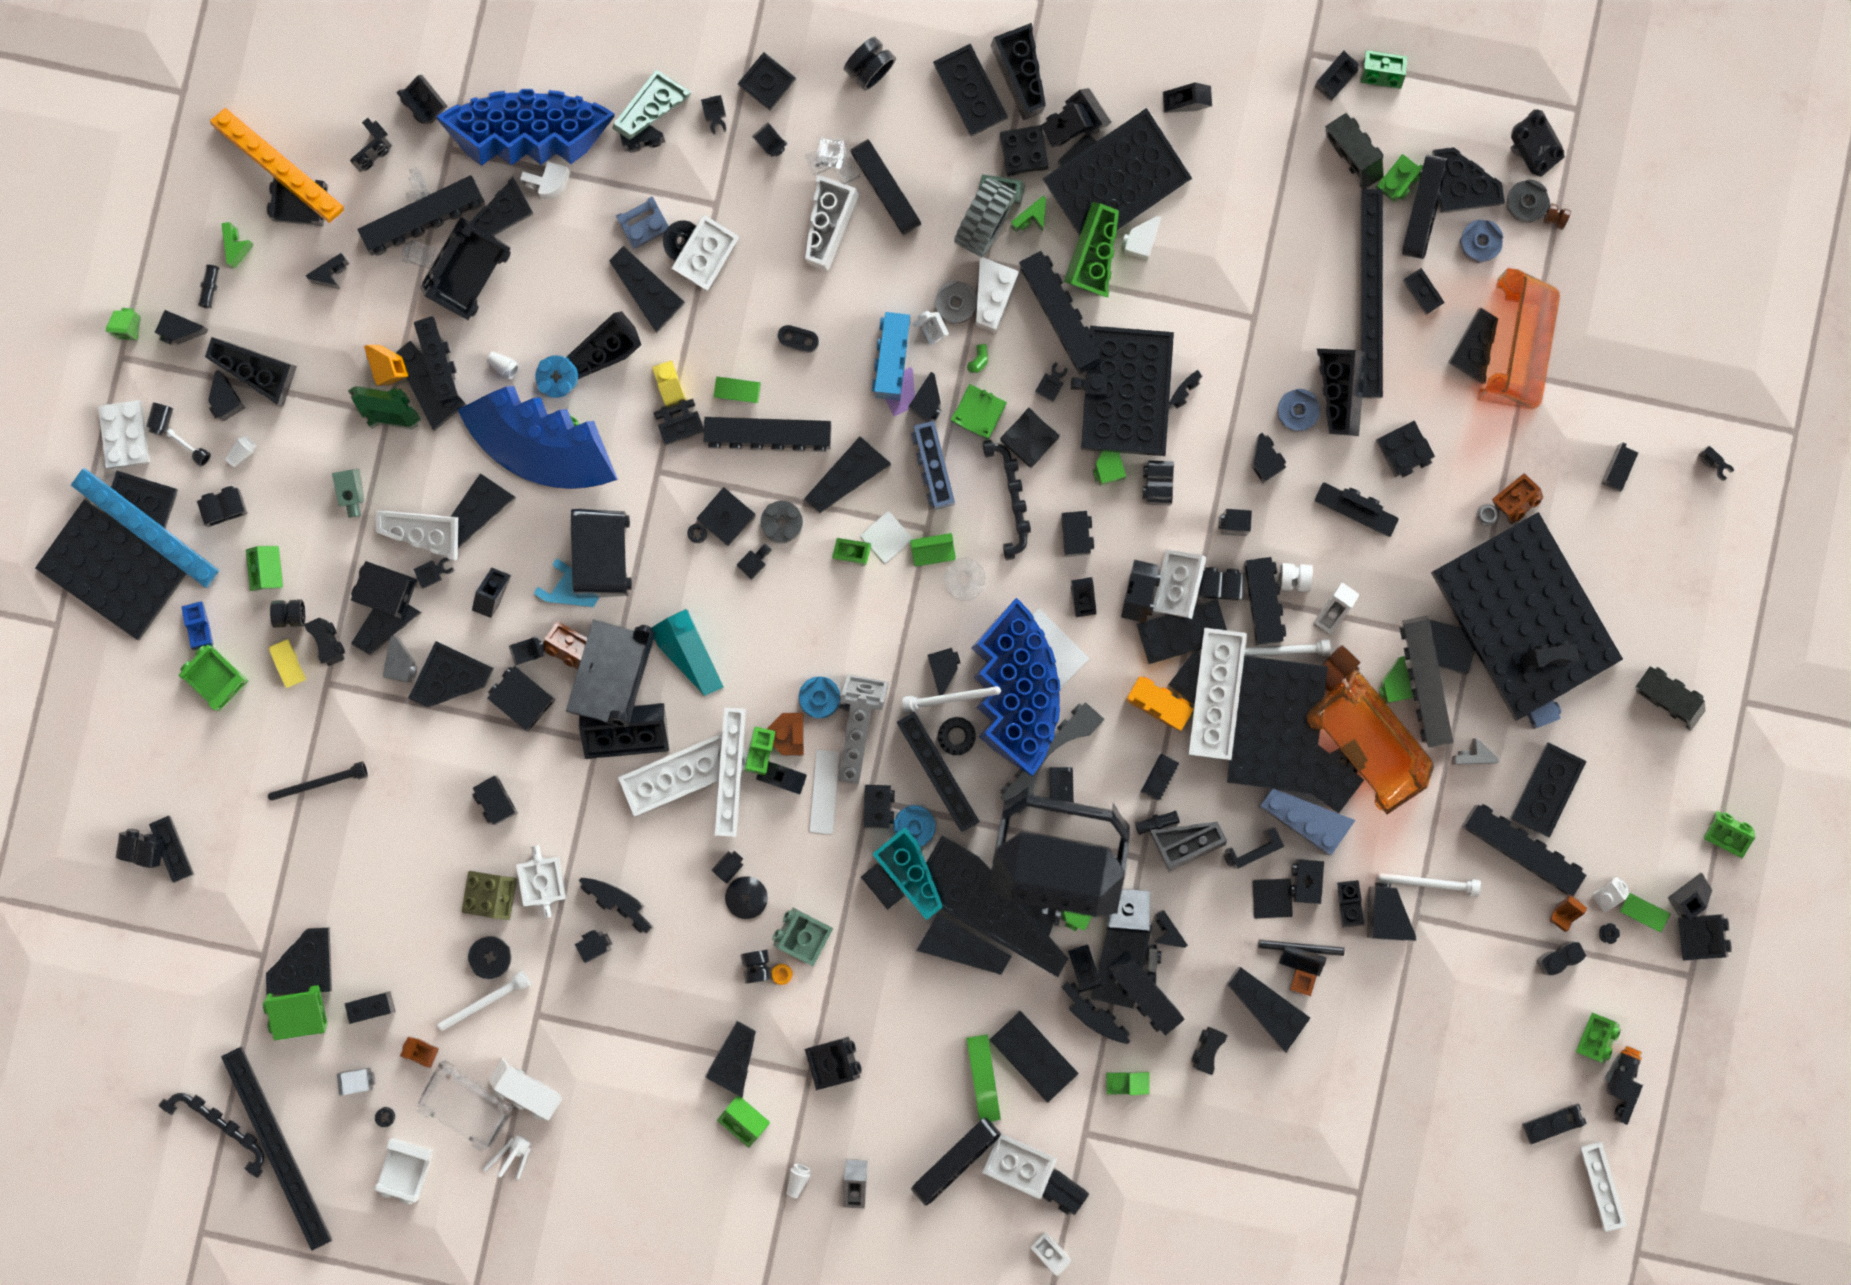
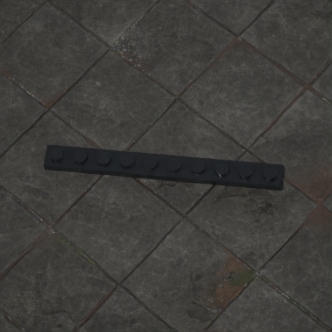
[1361,189,1383,398]
[221,1047,333,1251]

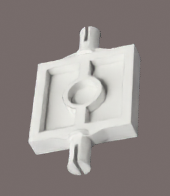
[516,845,567,918]

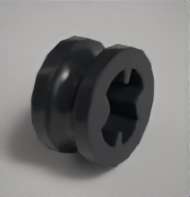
[687,524,707,543]
[375,1107,395,1128]

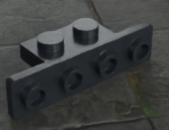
[414,316,458,402]
[1314,482,1399,537]

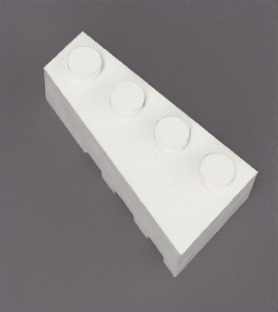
[805,175,859,272]

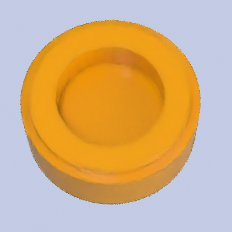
[771,963,793,985]

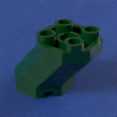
[348,386,421,430]

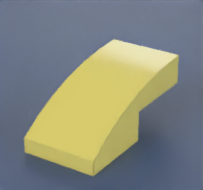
[269,639,306,688]

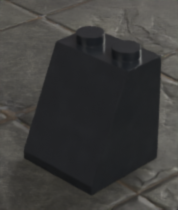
[1367,882,1416,941]

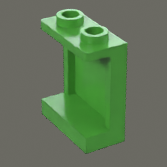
[178,645,249,711]
[263,985,328,1041]

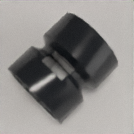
[270,599,306,628]
[740,949,773,984]

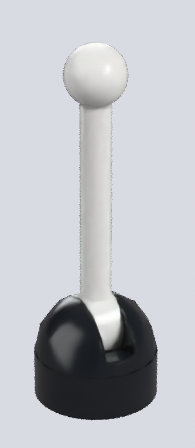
[166,429,211,467]

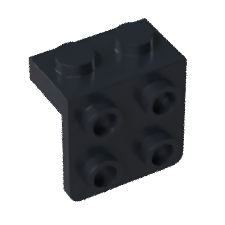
[350,118,392,172]

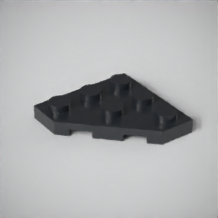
[1432,147,1505,213]
[408,641,494,708]
[266,927,332,995]

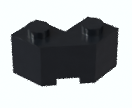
[1121,559,1161,623]

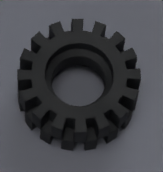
[938,717,976,755]

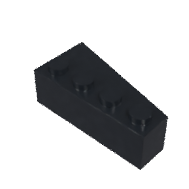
[1317,348,1366,436]
[1226,966,1311,1053]

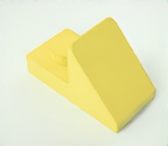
[652,360,686,407]

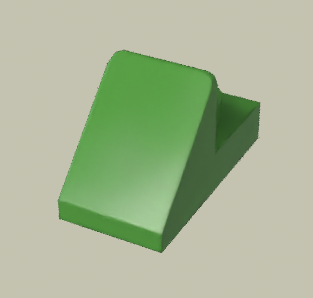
[1011,195,1046,232]
[221,222,253,268]
[832,538,872,566]
[1106,1072,1150,1095]

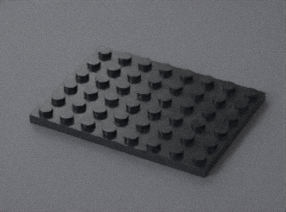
[1431,512,1623,721]

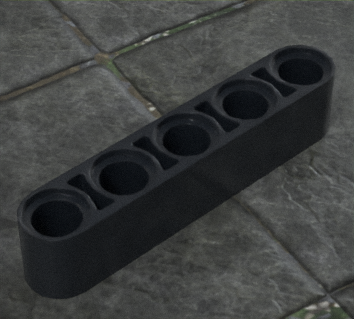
[850,139,922,236]
[1402,155,1448,259]
[911,1117,1001,1206]

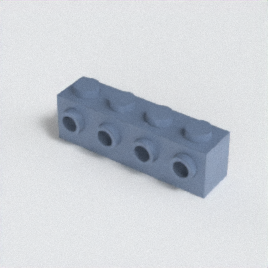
[911,421,955,510]

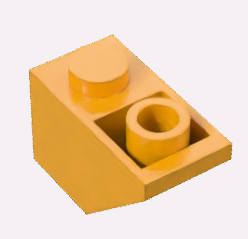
[364,345,408,386]

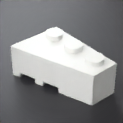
[976,257,1019,334]
[489,1058,562,1121]

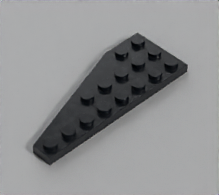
[926,835,1069,977]

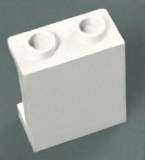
[374,1138,434,1204]

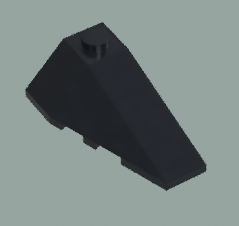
[566,311,642,379]

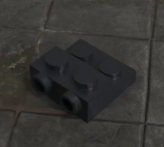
[1376,420,1435,478]
[1678,914,1732,961]
[805,1036,862,1090]

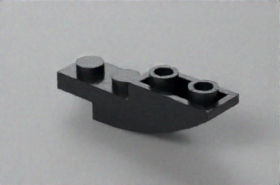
[579,877,654,933]
[1061,981,1131,1044]

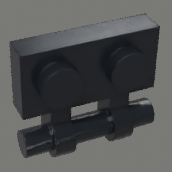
[653,398,704,446]

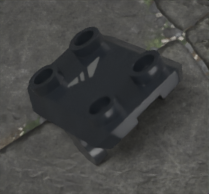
[1510,109,1565,177]

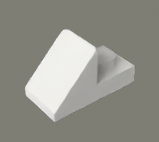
[1030,1232,1072,1276]

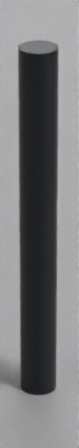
[1258,940,1345,956]

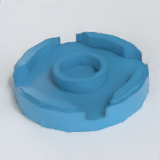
[799,676,841,719]
[894,805,936,846]

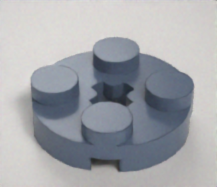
[1460,220,1503,263]
[1277,389,1320,432]

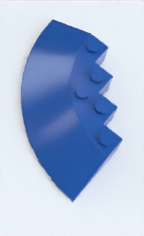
[436,89,615,166]
[458,386,618,489]
[971,597,1060,776]

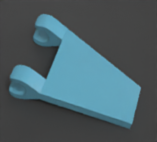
[534,559,600,607]

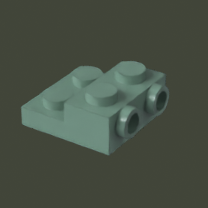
[772,907,833,966]

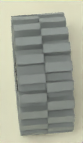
[954,177,1017,258]

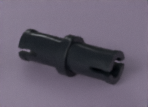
[198,264,220,309]
[1135,810,1180,835]

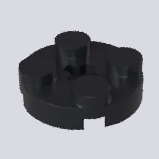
[468,936,512,979]

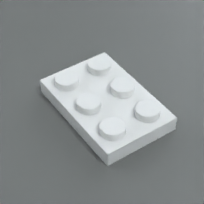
[671,215,739,291]
[98,400,150,469]
[1153,549,1207,619]
[983,1134,1057,1199]

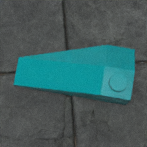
[651,609,724,696]
[872,827,943,920]

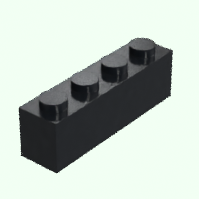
[1244,557,1286,646]
[1109,952,1185,1036]

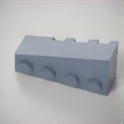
[1258,788,1355,855]

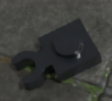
[701,95,727,135]
[1035,362,1068,402]
[413,557,454,589]
[1147,944,1161,983]

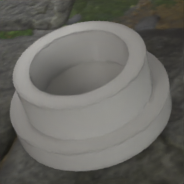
[1476,504,1498,526]

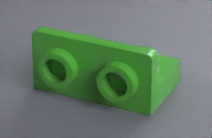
[1376,154,1423,203]
[1704,811,1755,858]
[1576,1012,1621,1064]

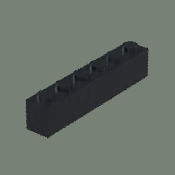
[357,175,485,256]
[1019,251,1103,375]
[703,417,832,452]
[1399,616,1454,748]
[896,711,980,833]
[1461,804,1587,897]

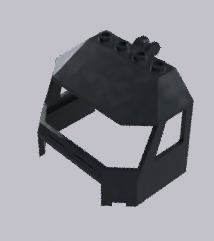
[989,786,1130,926]

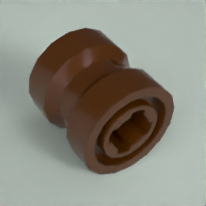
[1543,203,1571,230]

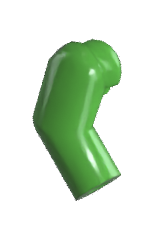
[967,344,988,373]

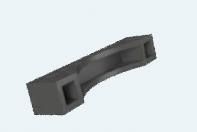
[1000,702,1104,814]

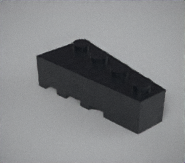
[990,23,1046,121]
[205,337,297,406]
[916,913,1012,975]

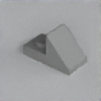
[1452,738,1499,765]

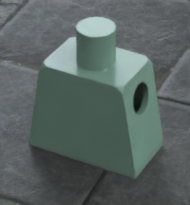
[332,468,365,518]

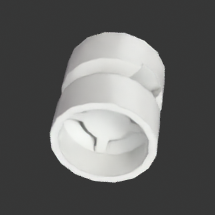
[1279,563,1313,592]

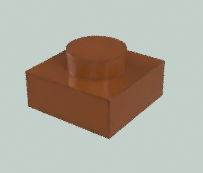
[1289,969,1317,996]

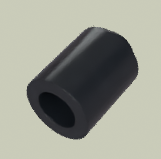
[146,402,174,435]
[711,850,744,884]

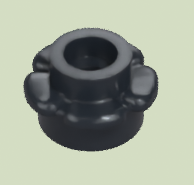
[1599,923,1620,944]

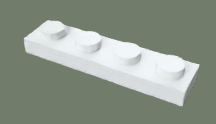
[1579,1142,1626,1232]

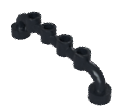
[982,440,1031,561]
[158,1093,264,1178]

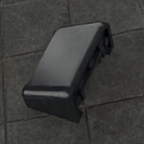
[420,217,511,320]
[571,509,632,598]

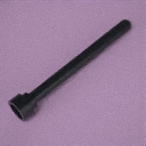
[268,761,368,801]

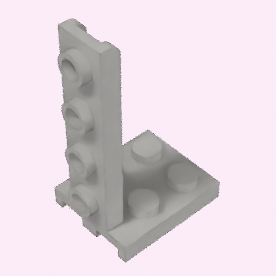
[838,674,889,784]

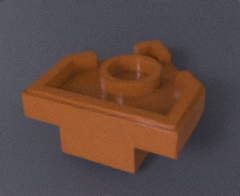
[767,713,804,756]

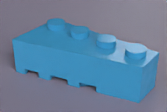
[872,312,911,401]

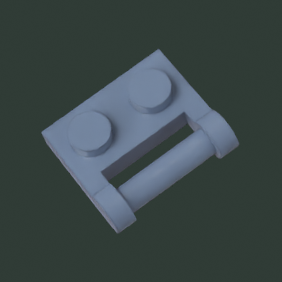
[616,196,669,249]

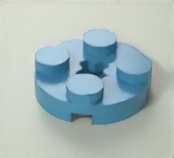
[535,355,578,398]

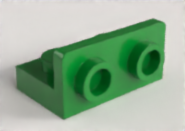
[1361,50,1407,89]

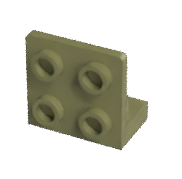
[462,871,517,920]

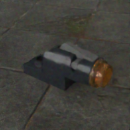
[1605,1046,1643,1125]

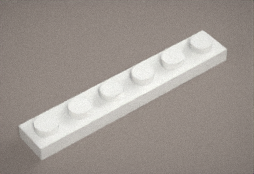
[715,707,746,837]

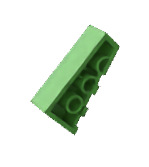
[1063,202,1119,298]

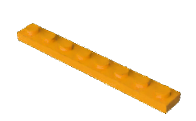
[210,108,344,223]

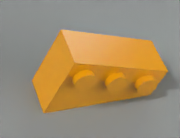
[1125,676,1194,732]

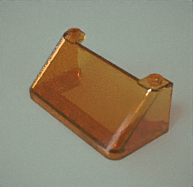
[1477,268,1560,410]
[1306,669,1434,815]

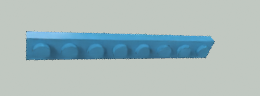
[71,468,220,588]

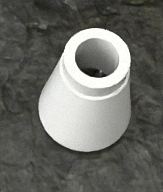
[487,352,519,379]
[225,435,256,467]
[786,1164,810,1198]

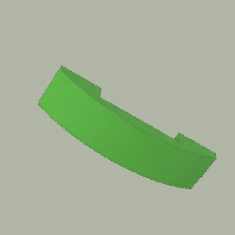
[967,1034,1001,1121]

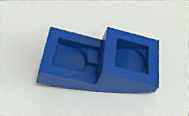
[181,601,214,650]

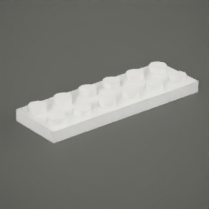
[1188,628,1247,760]
[618,733,747,817]

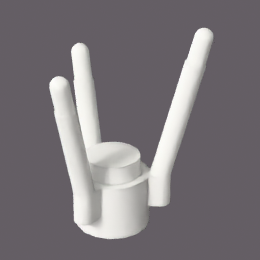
[483,1135,531,1180]

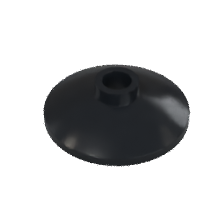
[663,220,696,261]
[725,876,768,919]

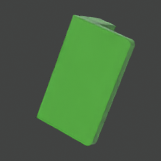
[910,533,956,567]
[246,546,283,591]
[717,1095,770,1148]

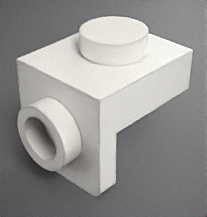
[913,311,949,345]
[1592,877,1629,913]

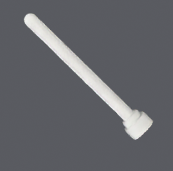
[1244,640,1331,657]
[902,686,1001,713]
[1377,873,1481,897]
[437,971,531,1031]

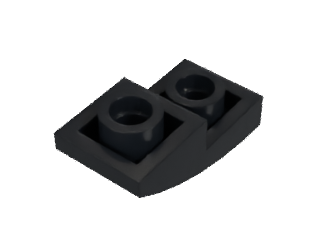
[1169,370,1202,409]
[1337,880,1364,928]

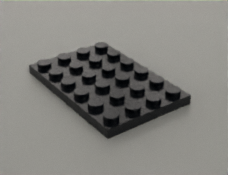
[1042,108,1193,236]
[1081,325,1174,456]
[35,499,187,640]
[1227,656,1328,794]

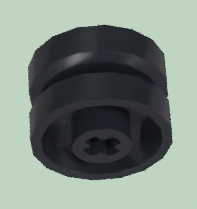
[843,37,896,91]

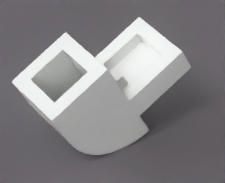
[520,162,570,199]

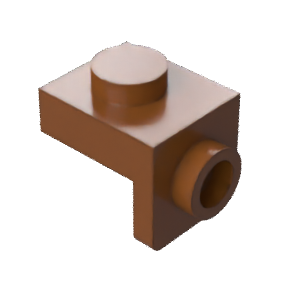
[1550,895,1587,932]
[400,1037,439,1068]

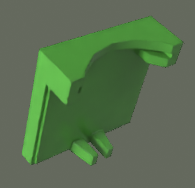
[951,384,1007,440]

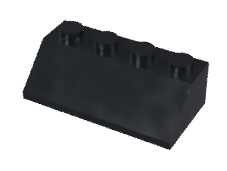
[579,703,669,759]

